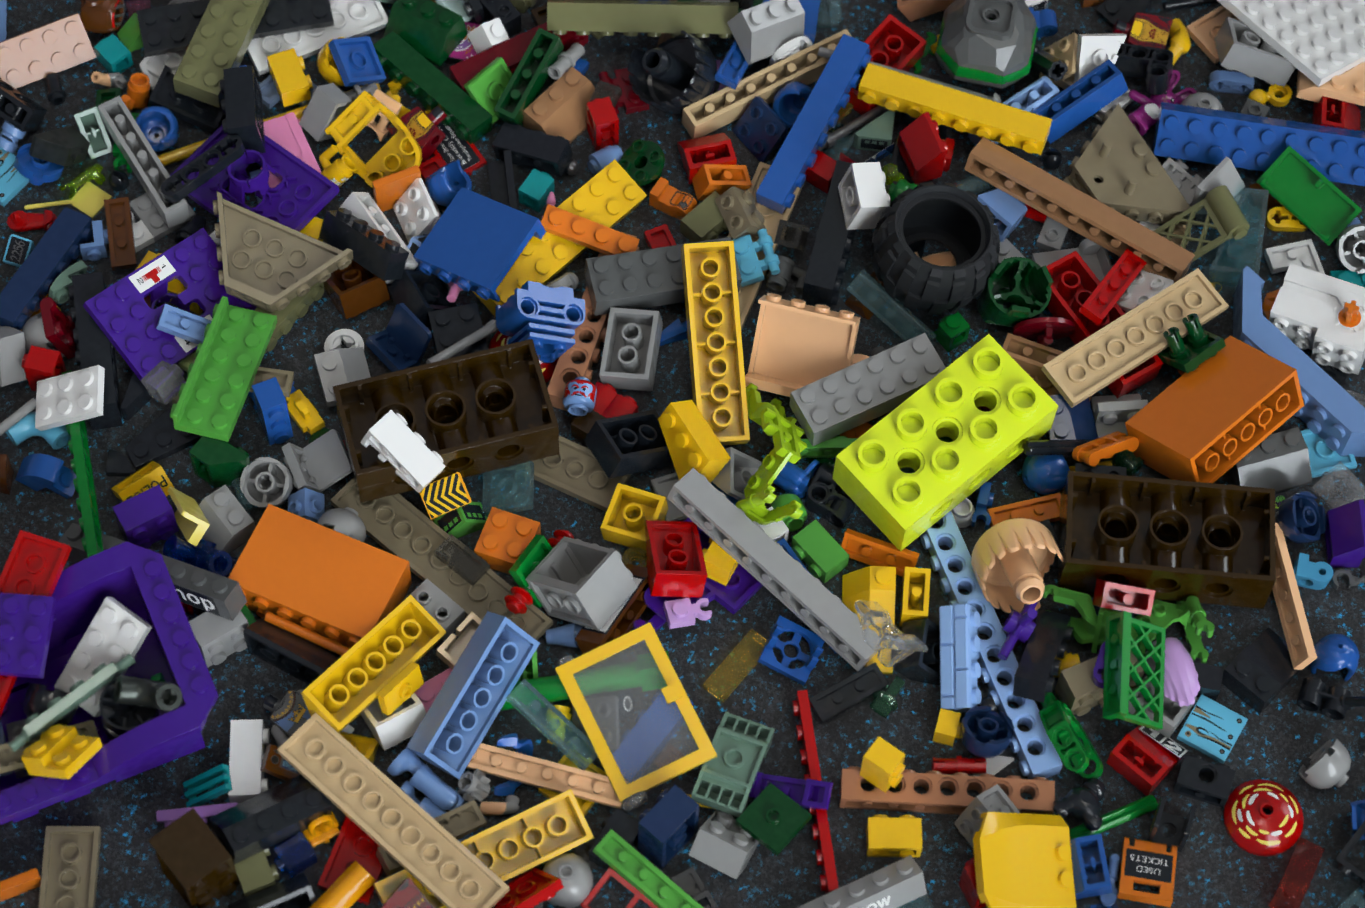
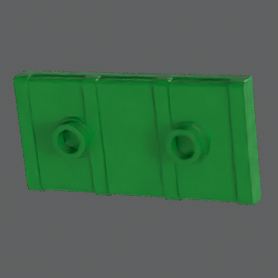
[1256,146,1363,246]

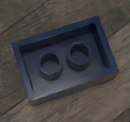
[638,785,699,870]

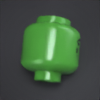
[771,493,807,531]

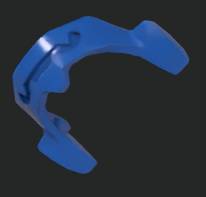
[494,733,533,796]

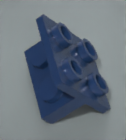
[733,96,788,162]

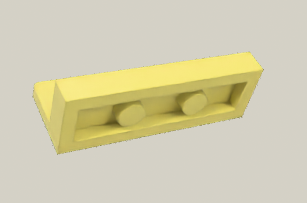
[167,486,210,546]

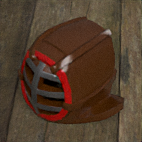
[80,0,125,34]

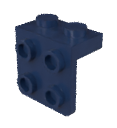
[365,303,432,372]

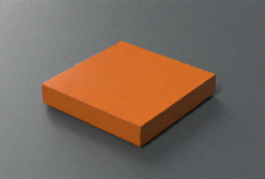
[372,165,421,212]

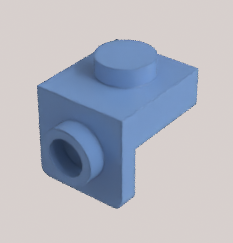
[80,220,109,261]

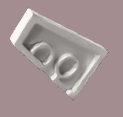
[1074,33,1127,83]

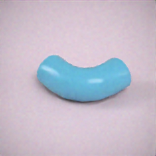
[5,411,71,450]

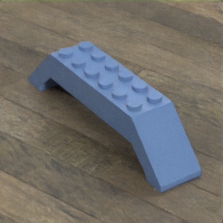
[1233,266,1365,457]

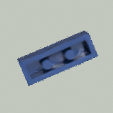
[252,377,294,445]

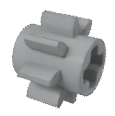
[458,769,491,802]

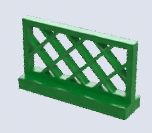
[1102,611,1166,731]

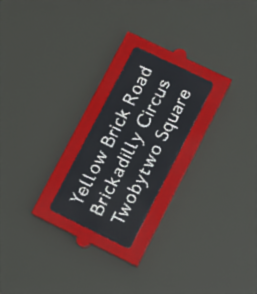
[432,123,487,175]

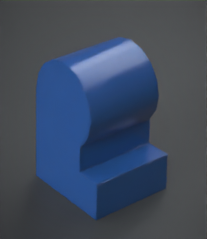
[1028,7,1058,37]

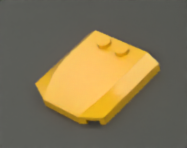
[973,811,1077,908]

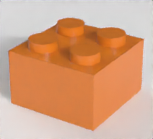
[474,507,541,575]

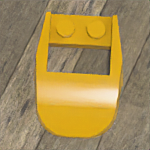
[324,90,422,188]

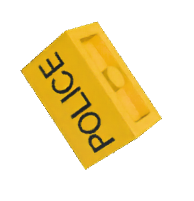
[111,461,174,502]

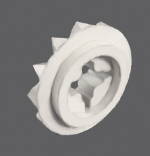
[324,329,364,352]

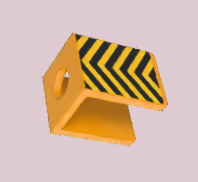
[420,472,472,520]

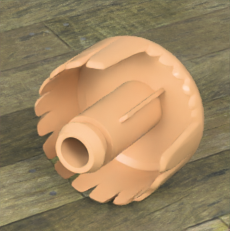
[971,518,1064,613]

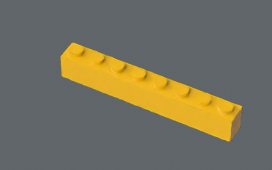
[858,63,1052,155]

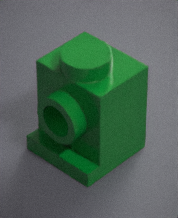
[933,312,970,352]

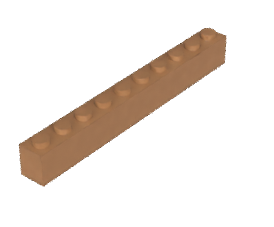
[964,137,1195,283]

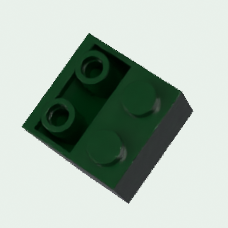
[189,436,250,488]

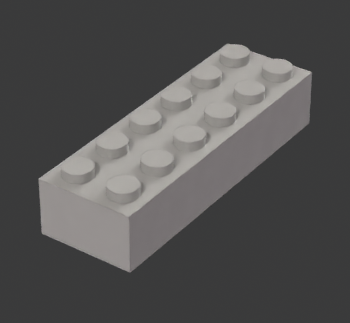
[789,333,946,447]

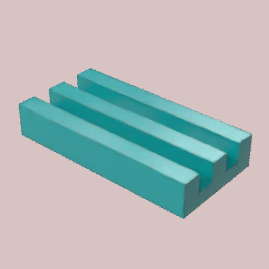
[183,764,232,808]

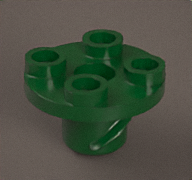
[618,139,665,186]

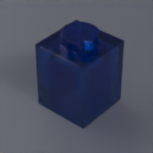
[273,832,318,878]

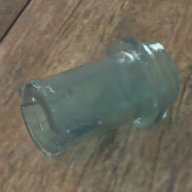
[231,477,255,511]

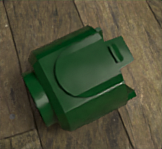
[977,257,1053,327]

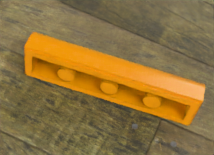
[310,861,376,908]

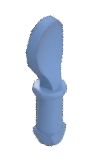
[1099,853,1121,907]

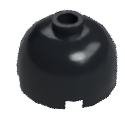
[23,683,79,731]

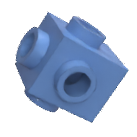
[288,487,325,523]

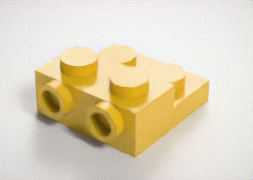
[21,724,103,780]

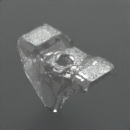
[854,600,928,667]

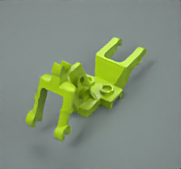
[735,383,807,525]

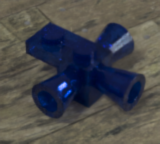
[163,535,239,578]

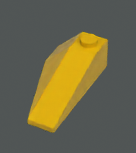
[842,566,896,674]

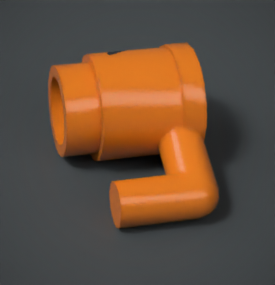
[121,73,150,111]

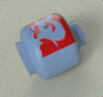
[562,377,597,416]

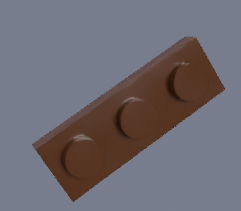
[104,197,138,271]

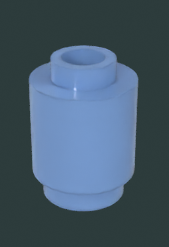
[587,145,623,174]

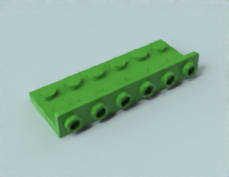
[170,296,277,442]

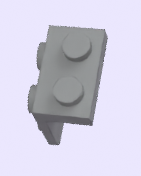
[281,429,352,493]

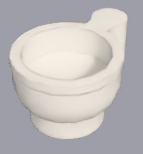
[951,498,975,528]

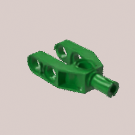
[1038,692,1103,779]

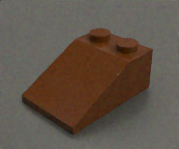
[324,260,390,320]

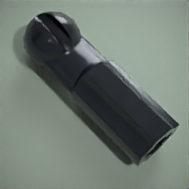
[1031,44,1068,81]

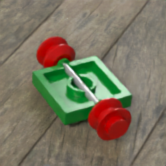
[504,530,574,614]

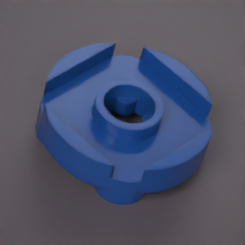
[14,143,64,186]

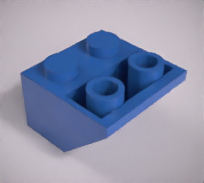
[1070,833,1113,899]

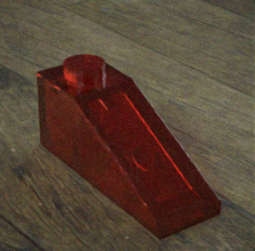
[1268,837,1324,908]

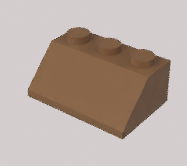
[523,67,601,143]

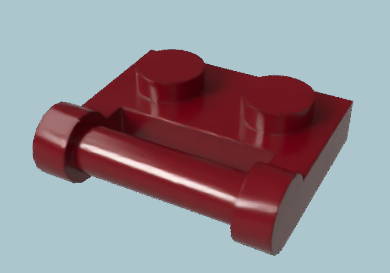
[40,297,77,359]

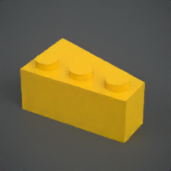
[658,400,731,483]

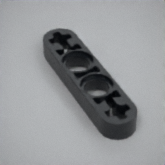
[161,134,245,203]

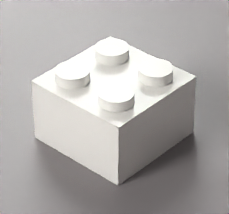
[838,162,890,230]

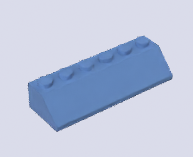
[406,611,540,779]

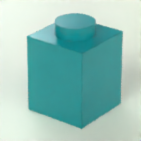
[94,34,133,73]
[518,169,555,213]

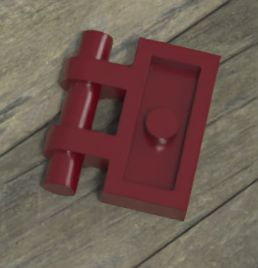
[599,68,649,114]

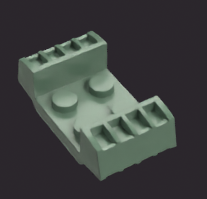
[691,711,775,817]

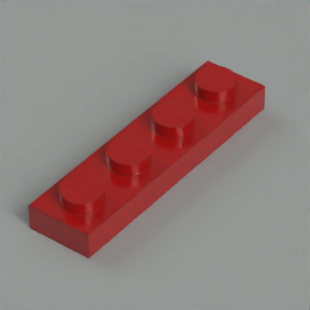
[1078,249,1147,326]

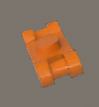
[1072,431,1139,467]

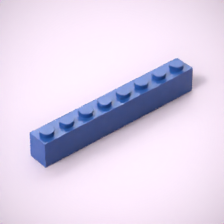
[756,34,872,214]

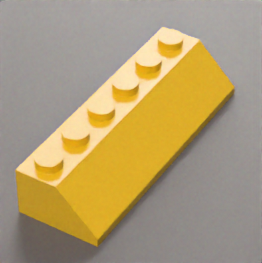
[301,595,447,733]

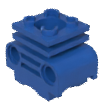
[496,281,586,363]

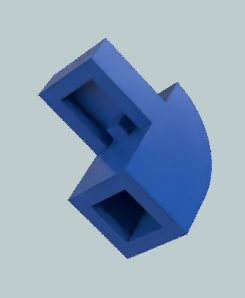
[15,453,77,499]

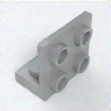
[954,784,1020,848]

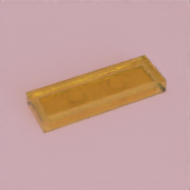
[703,629,767,703]

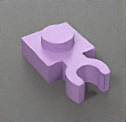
[663,598,712,629]

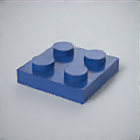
[328,36,387,87]

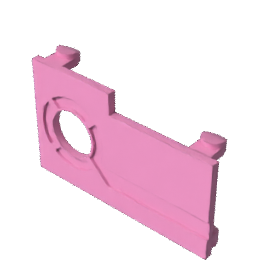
[260,112,321,188]

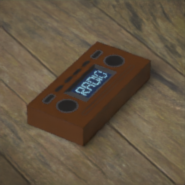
[260,744,300,781]

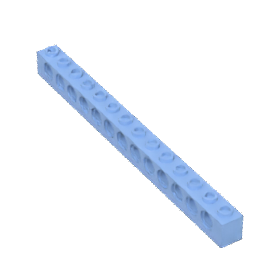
[900,467,1063,779]

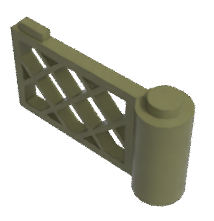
[1154,185,1250,262]

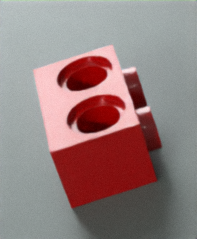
[586,96,619,151]

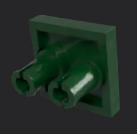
[1157,313,1226,373]

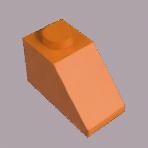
[692,164,752,201]

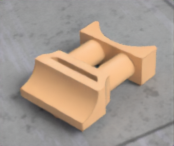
[366,89,402,142]

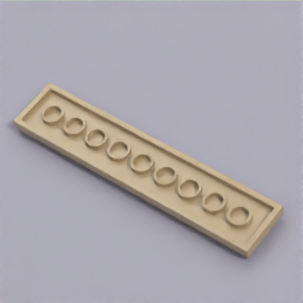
[277,713,510,908]

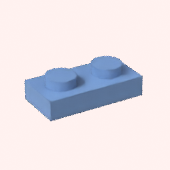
[156,304,212,344]

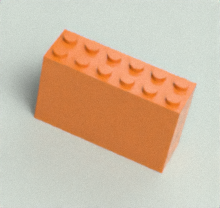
[1125,335,1304,483]
[228,504,412,648]

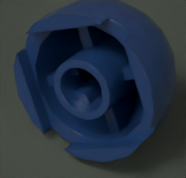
[1277,491,1327,543]
[960,706,1014,758]

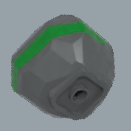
[935,0,1038,89]

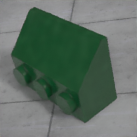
[384,0,468,67]

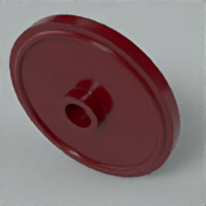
[1013,317,1075,346]

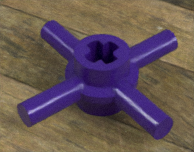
[997,601,1039,660]

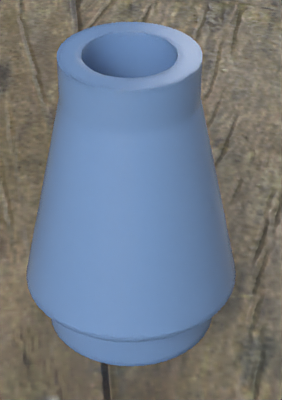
[546,623,583,648]

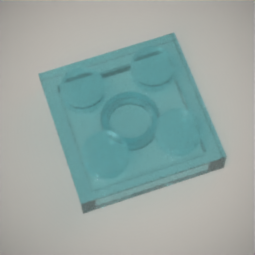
[482,461,534,517]

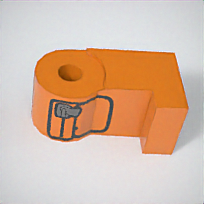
[649,177,698,220]

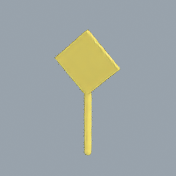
[24,181,112,219]

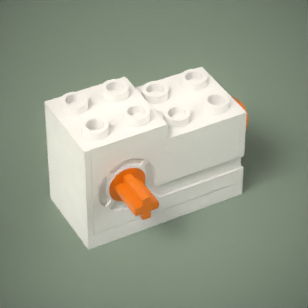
[1262,263,1365,375]

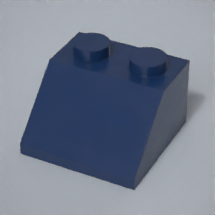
[1045,394,1098,440]

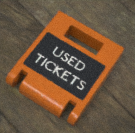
[1117,837,1177,907]

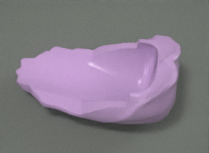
[1145,637,1200,707]

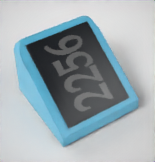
[3,234,35,268]

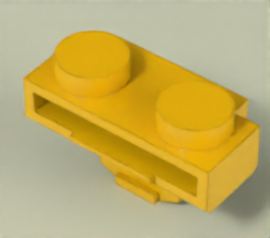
[286,389,325,435]

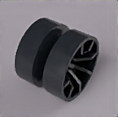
[99,676,159,740]

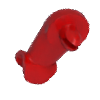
[7,209,57,232]

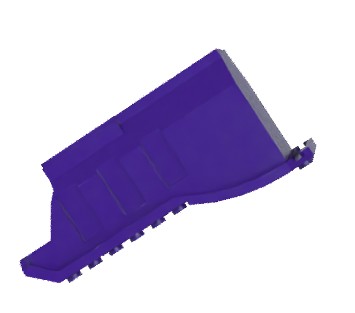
[0,541,218,825]

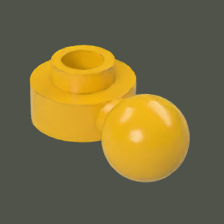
[1248,84,1292,107]

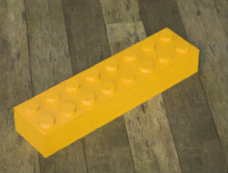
[473,159,647,317]
[681,241,750,445]
[373,789,594,908]

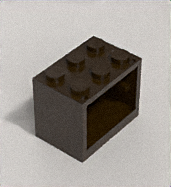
[148,808,240,908]

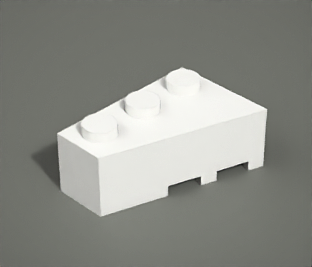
[360,410,446,493]

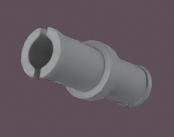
[548,43,585,80]

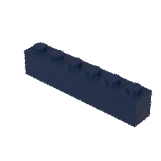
[0,207,93,331]

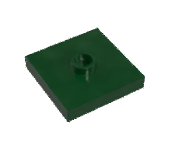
[736,783,812,856]

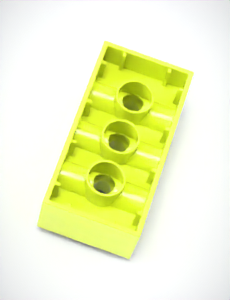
[832,334,1058,551]

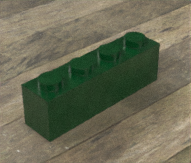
[494,28,564,126]

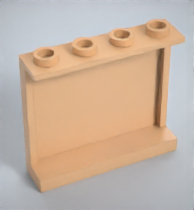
[745,293,861,397]

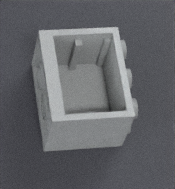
[525,536,638,631]

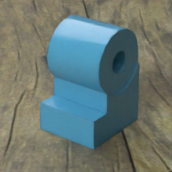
[1293,553,1333,590]

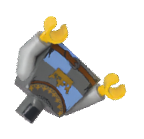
[263,689,311,747]

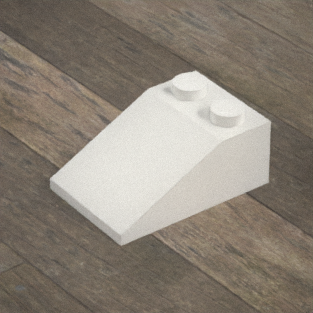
[361,693,426,751]

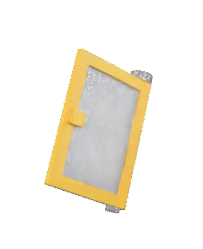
[555,622,717,811]

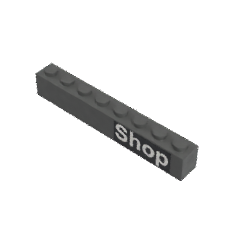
[58,523,247,621]

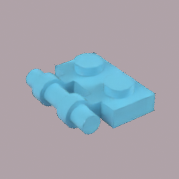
[732,229,780,287]

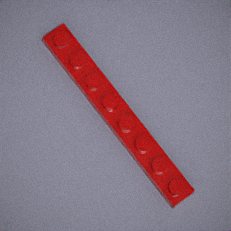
[792,690,839,894]

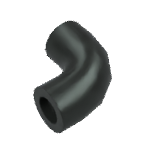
[114,675,182,711]

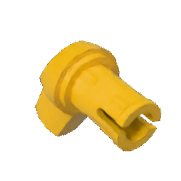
[1168,18,1191,65]

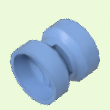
[0,120,27,153]

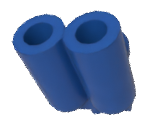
[773,459,820,498]

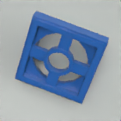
[757,615,824,685]

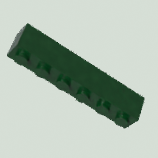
[373,31,492,144]

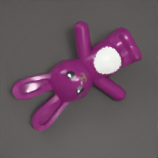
[1128,70,1196,136]

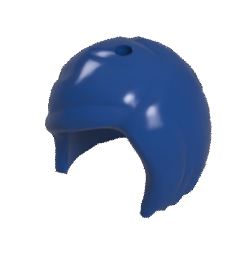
[773,81,813,128]
[135,106,179,152]
[425,160,472,207]
[1022,455,1070,495]
[1310,634,1360,681]

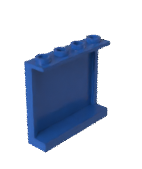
[413,187,546,302]

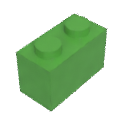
[791,519,849,584]

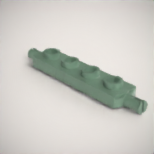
[8,654,136,752]

